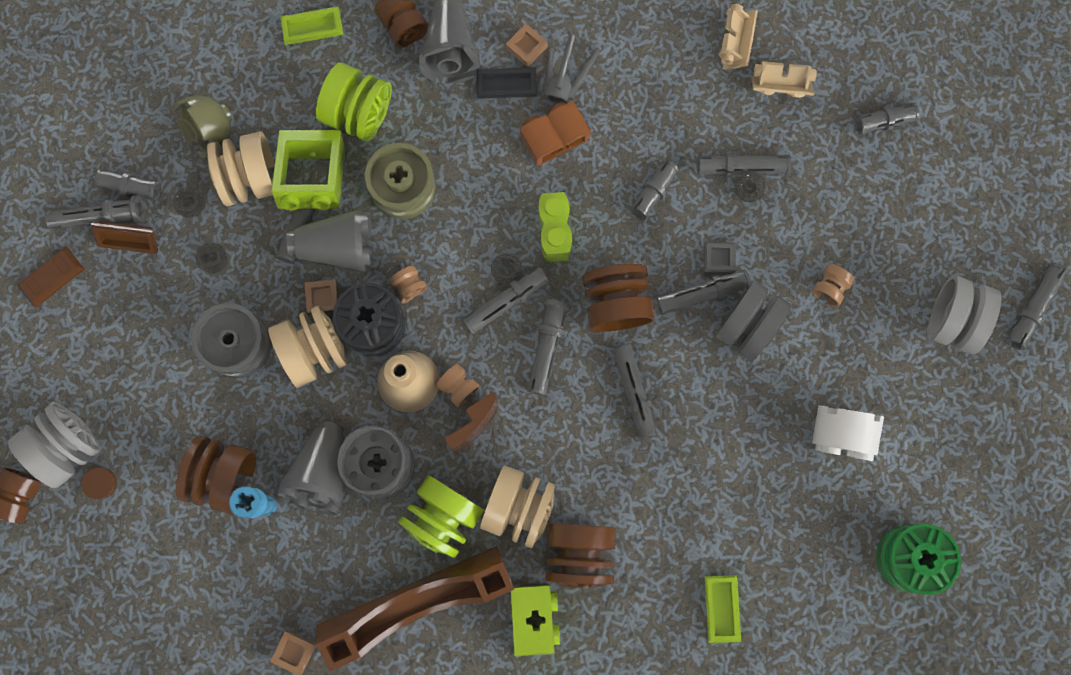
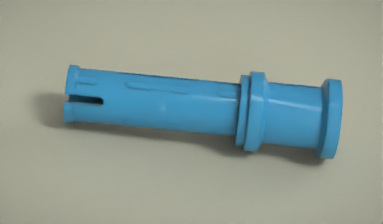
[229,487,278,518]

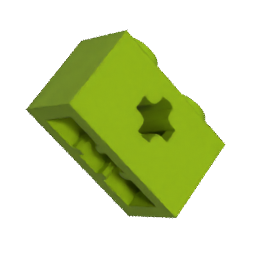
[511,585,560,656]

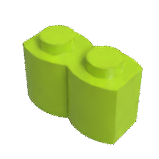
[539,192,572,262]

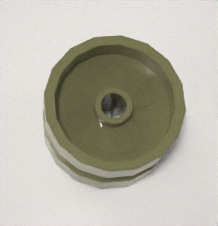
[364,142,437,220]

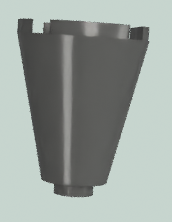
[419,0,480,83]

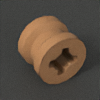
[388,265,428,303]

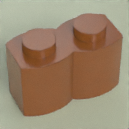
[520,102,591,166]

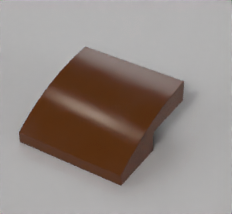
[445,392,499,454]

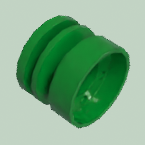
[875,524,962,595]

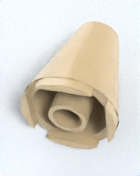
[377,350,440,413]

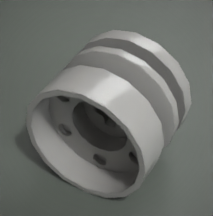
[7,402,101,488]

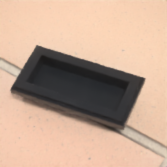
[476,67,537,99]

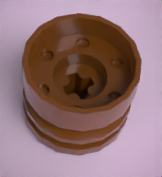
[582,264,655,332]
[176,435,256,515]
[545,524,616,588]

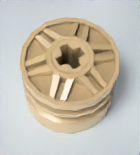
[207,131,275,207]
[268,305,347,388]
[480,465,556,548]

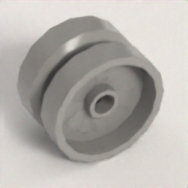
[927,275,1002,355]

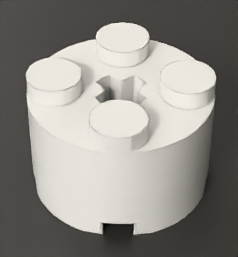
[812,405,884,461]

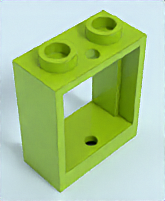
[272,130,345,211]

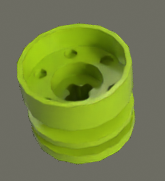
[316,62,392,142]
[398,475,485,558]

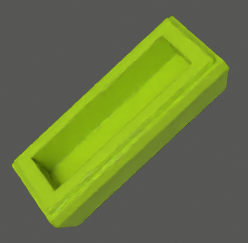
[280,6,344,45]
[704,575,741,643]

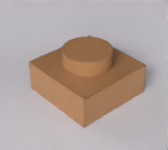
[506,23,548,67]
[305,279,339,315]
[270,630,316,675]

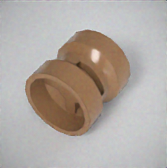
[812,264,855,307]
[436,364,480,408]

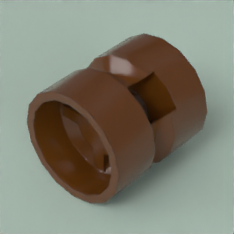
[374,0,428,48]
[0,467,42,524]

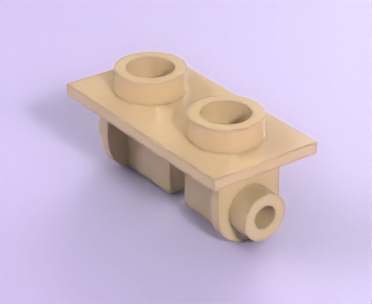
[719,4,758,70]
[751,61,817,98]

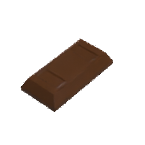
[91,221,158,254]
[17,246,85,308]

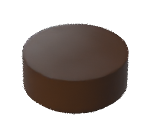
[81,467,117,499]

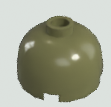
[173,94,232,158]

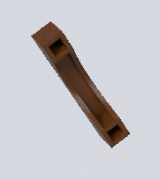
[316,546,515,671]

